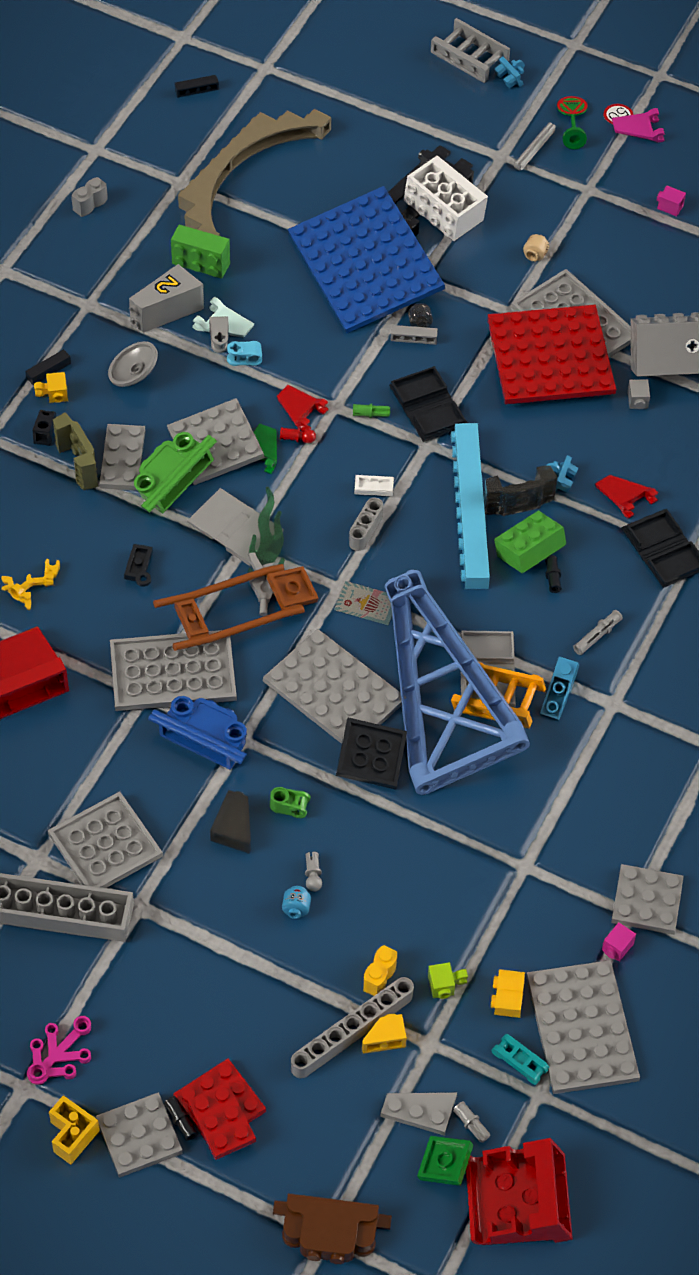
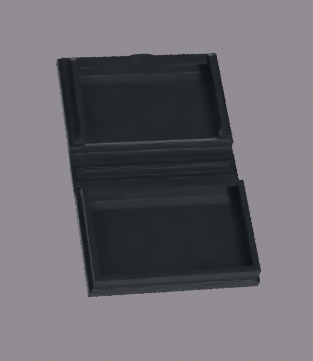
[389,366,468,442]
[621,509,699,588]

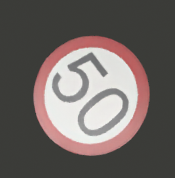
[604,104,634,124]

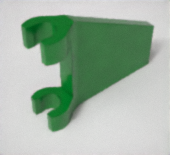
[253,423,277,474]

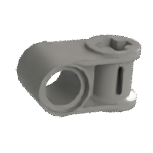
[209,316,229,353]

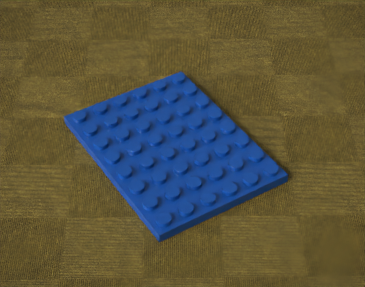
[288,186,445,333]

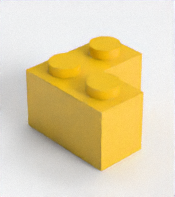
[49,1095,100,1165]

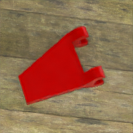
[277,385,329,432]
[595,475,658,518]

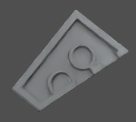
[380,1093,457,1136]

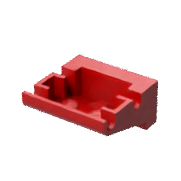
[0,626,69,719]
[466,1138,573,1245]

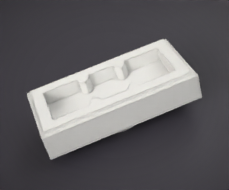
[354,475,394,496]

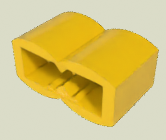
[363,945,397,996]
[491,969,525,1018]

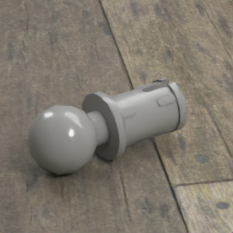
[305,852,322,892]

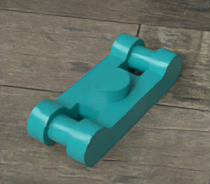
[491,1034,550,1085]

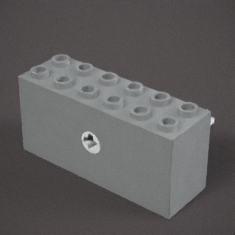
[631,312,699,376]

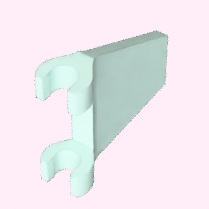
[193,297,254,337]

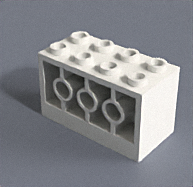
[404,156,488,241]

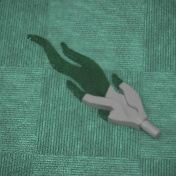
[247,487,285,616]

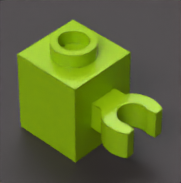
[428,962,468,999]

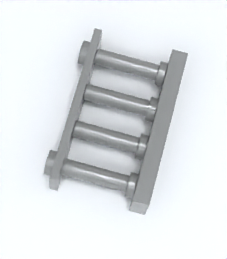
[431,18,510,83]

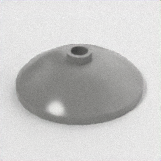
[108,341,158,387]

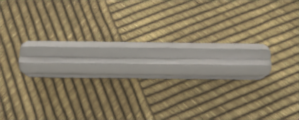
[514,122,556,171]

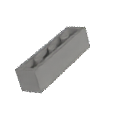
[391,325,438,345]

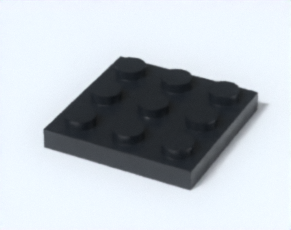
[335,717,407,790]

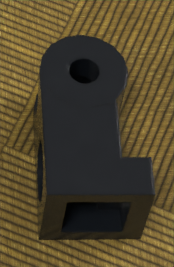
[32,410,56,446]

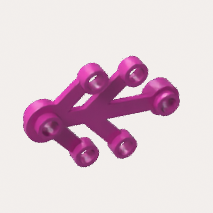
[27,1016,91,1085]

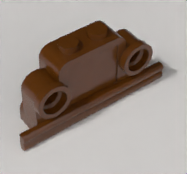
[273,1193,392,1264]

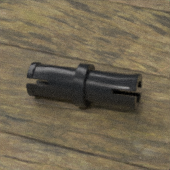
[545,555,562,593]
[163,1096,198,1141]

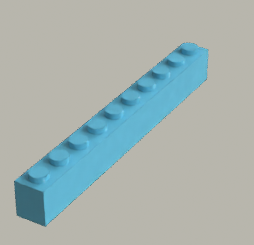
[451,423,490,589]

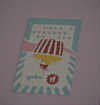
[334,581,392,625]

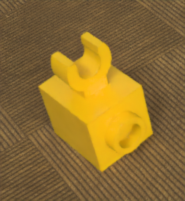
[34,372,68,403]

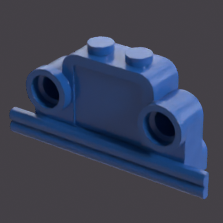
[148,696,247,770]

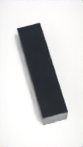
[175,75,219,98]
[25,349,71,385]

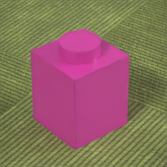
[657,186,686,217]
[602,922,636,962]

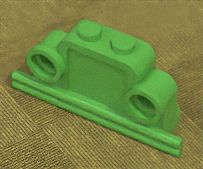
[134,432,217,514]

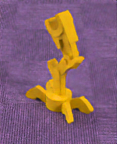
[1,559,60,610]

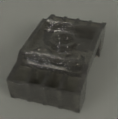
[484,466,558,516]

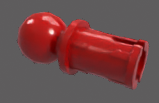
[280,427,316,444]

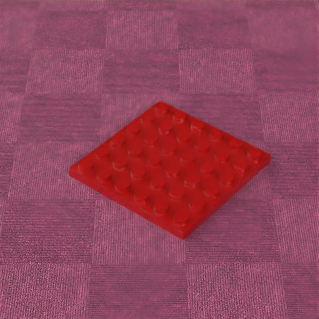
[487,304,616,404]

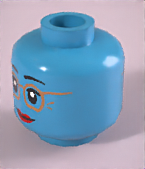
[282,886,311,919]

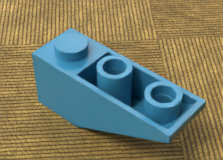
[540,656,580,720]

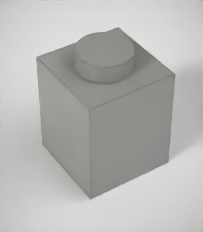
[628,379,650,409]

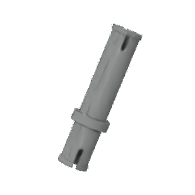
[573,610,623,655]

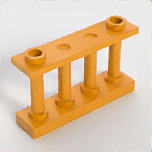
[451,662,546,729]

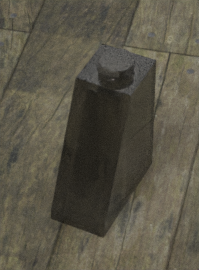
[210,790,251,854]

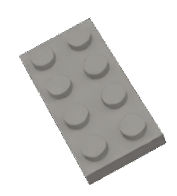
[100,424,145,490]

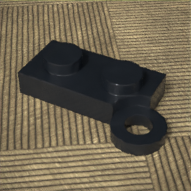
[124,544,153,587]

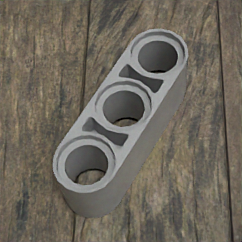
[349,498,383,551]

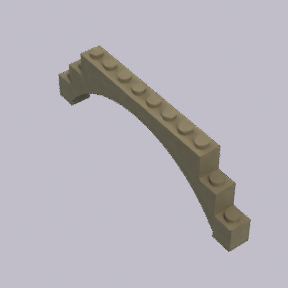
[178,109,331,236]

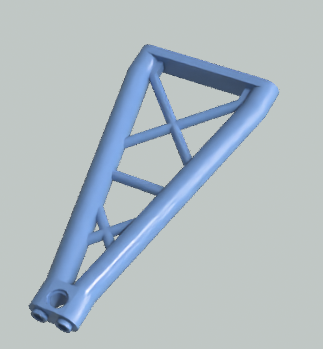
[385,570,530,795]

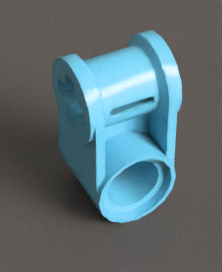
[227,341,262,366]

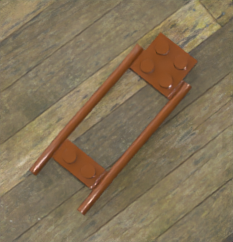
[153,564,319,651]

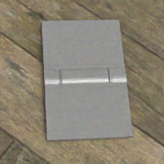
[187,488,283,566]
[460,631,516,708]

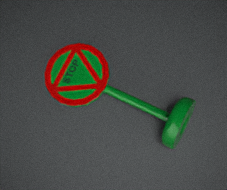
[557,96,588,149]

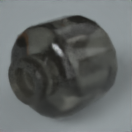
[408,303,433,328]

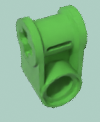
[270,787,311,818]

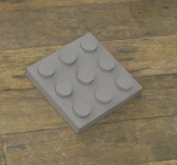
[611,864,684,935]
[96,1092,183,1178]

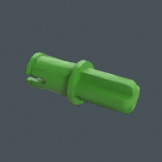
[353,403,390,418]

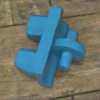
[494,56,525,88]
[545,455,578,492]

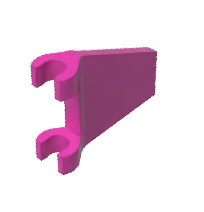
[612,108,665,142]

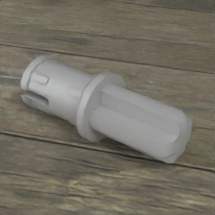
[453,1101,490,1142]

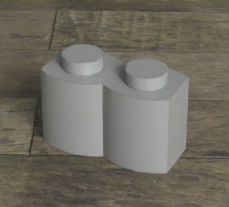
[72,177,108,217]

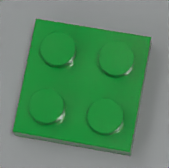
[417,1136,473,1186]

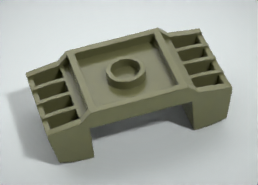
[53,412,98,490]

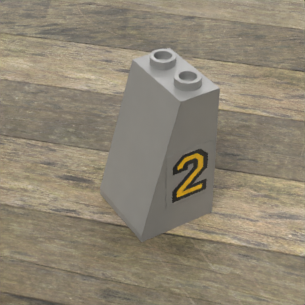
[129,264,204,333]

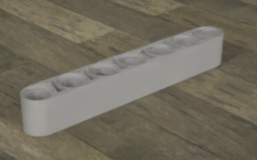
[291,977,414,1078]

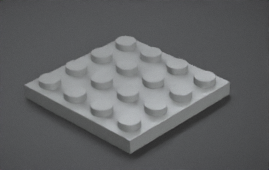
[167,398,265,485]
[48,791,163,888]

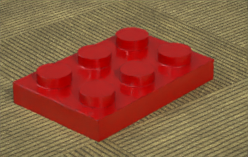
[187,1082,256,1160]

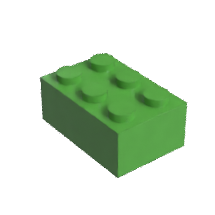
[171,224,230,278]
[494,510,566,573]

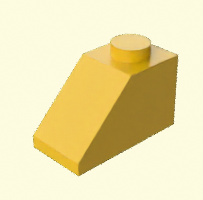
[362,1014,407,1054]

